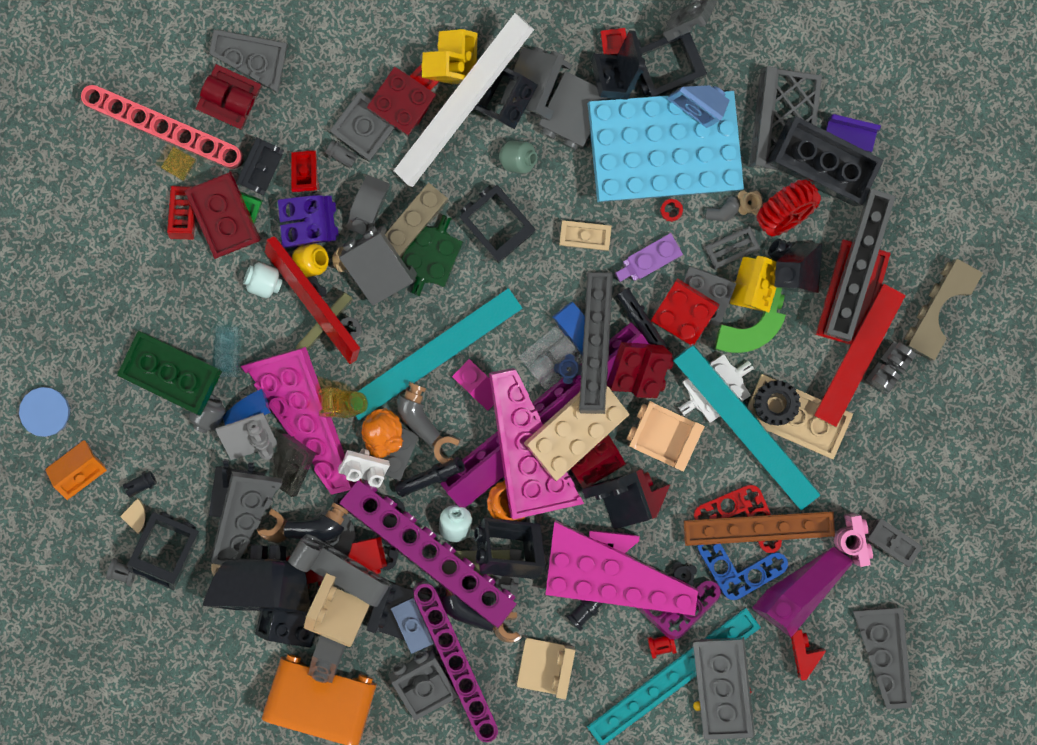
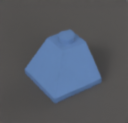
[667,85,730,128]

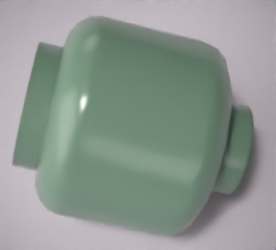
[499,140,537,174]

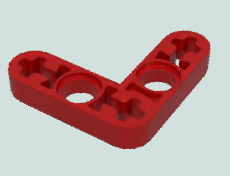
[693,485,782,553]

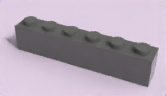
[824,189,896,342]

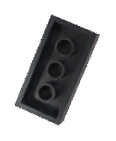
[767,116,884,206]

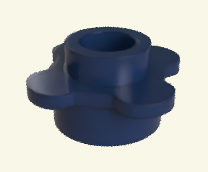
[554,354,582,384]

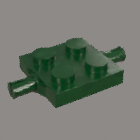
[402,215,463,296]

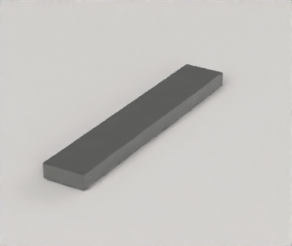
[579,272,613,414]

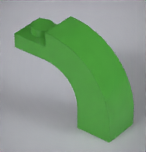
[714,288,786,353]

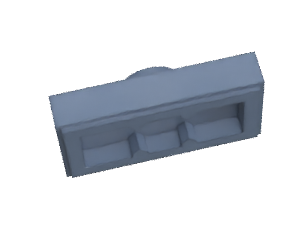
[391,597,434,654]

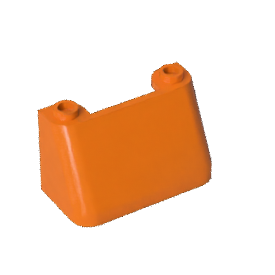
[261,654,377,745]

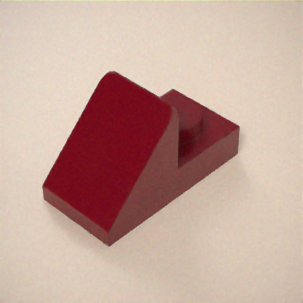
[633,468,670,519]

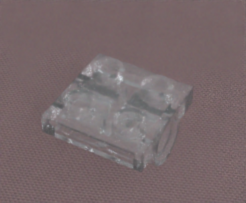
[518,325,582,391]

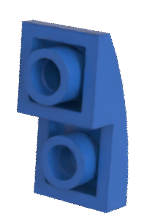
[553,302,585,356]
[223,389,271,425]

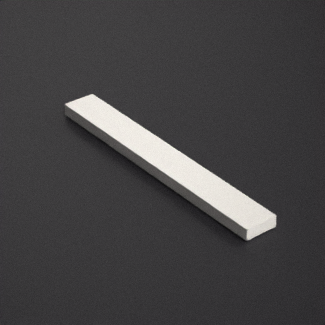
[394,13,534,187]

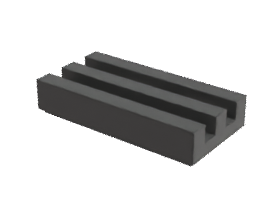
[705,226,760,269]

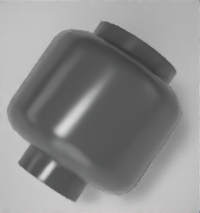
[189,395,225,433]

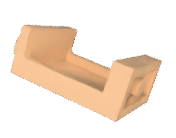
[626,401,705,472]

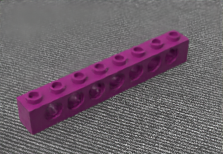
[339,480,517,629]

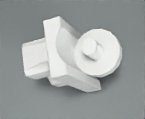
[338,449,390,488]

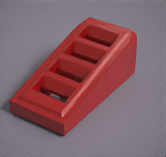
[167,186,195,240]

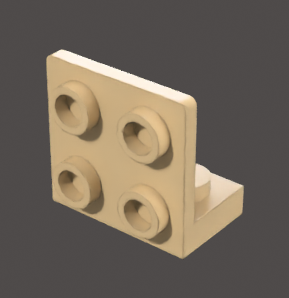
[304,573,370,647]
[517,638,575,700]

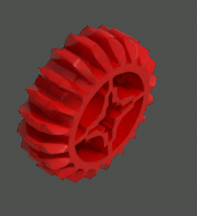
[756,179,821,237]

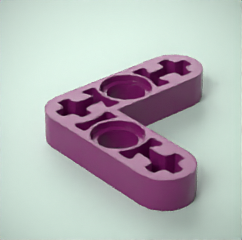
[637,581,721,639]

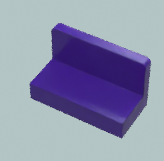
[826,114,881,153]

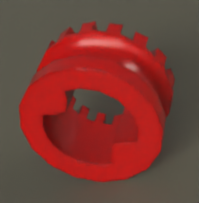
[660,199,683,222]

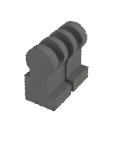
[865,341,917,395]

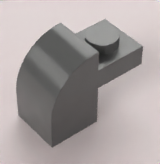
[346,175,390,235]

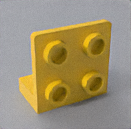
[730,256,776,313]

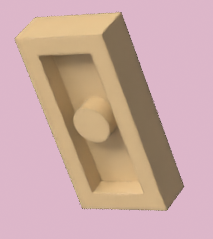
[559,220,612,251]

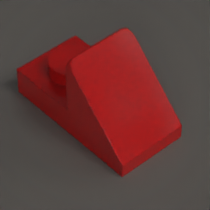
[291,150,319,192]
[791,628,826,681]

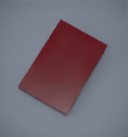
[184,171,261,259]

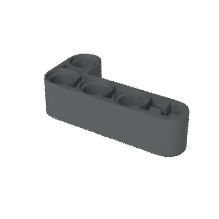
[288,534,390,607]

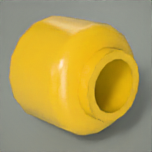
[292,243,329,277]

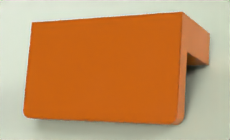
[46,440,107,500]

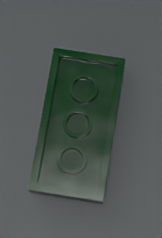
[117,331,222,416]

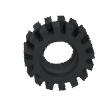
[754,380,801,426]

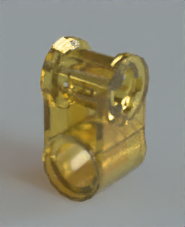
[319,388,368,419]

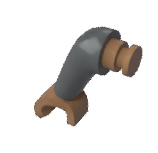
[397,382,461,464]

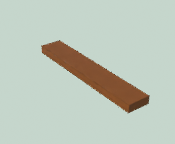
[683,511,835,546]

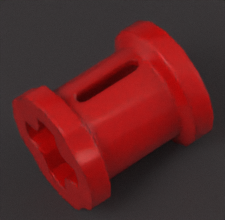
[647,636,677,659]

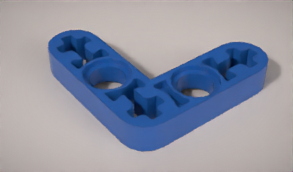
[697,544,788,600]

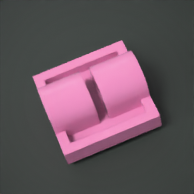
[834,513,873,567]

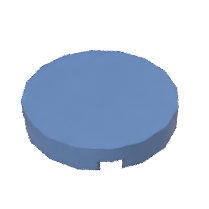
[19,387,70,437]

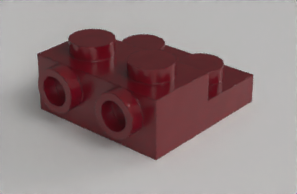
[607,342,674,398]

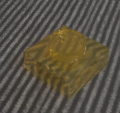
[161,146,196,181]

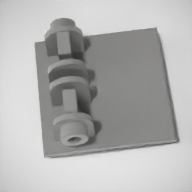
[216,413,278,460]

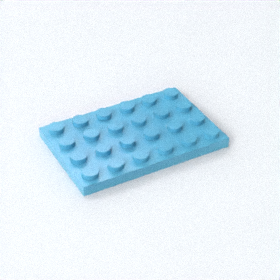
[587,91,744,202]

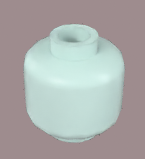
[243,262,282,298]
[439,505,472,542]

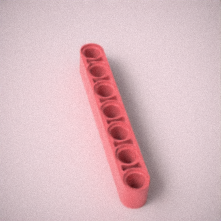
[81,85,244,169]

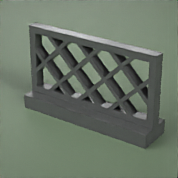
[749,66,822,171]

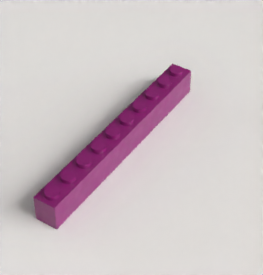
[440,323,649,508]

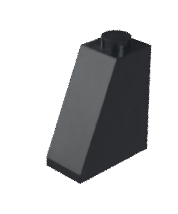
[775,242,822,293]

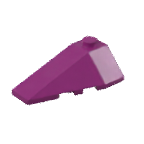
[752,547,853,638]

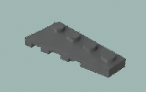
[210,471,282,565]

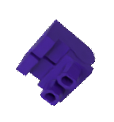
[278,195,339,248]

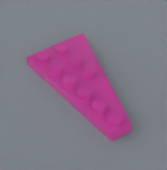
[241,347,355,495]
[489,368,584,520]
[546,520,698,616]

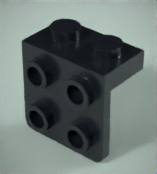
[591,30,645,100]

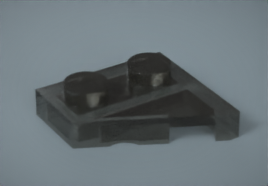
[273,429,316,497]

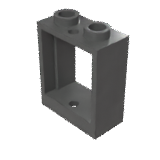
[308,636,346,683]

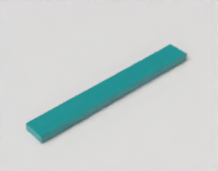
[345,288,523,421]
[673,344,820,510]
[587,607,761,745]

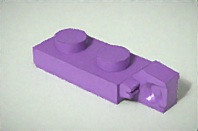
[615,233,683,282]

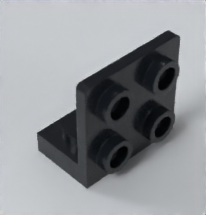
[582,471,652,529]
[366,582,430,640]
[255,597,315,648]

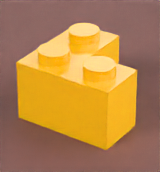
[421,29,478,84]

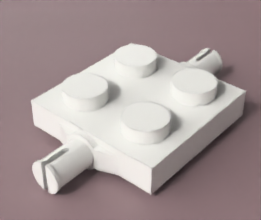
[678,354,754,423]

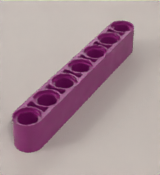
[413,581,498,742]

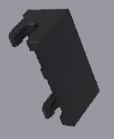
[236,137,284,196]

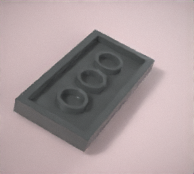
[693,637,755,740]

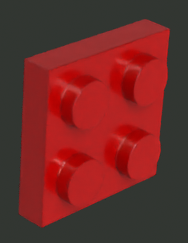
[651,278,720,345]

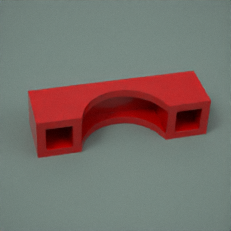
[286,537,387,588]

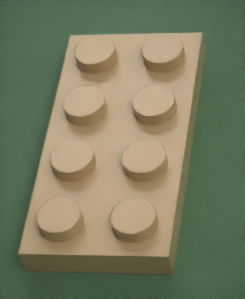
[747,374,853,460]
[524,386,630,481]

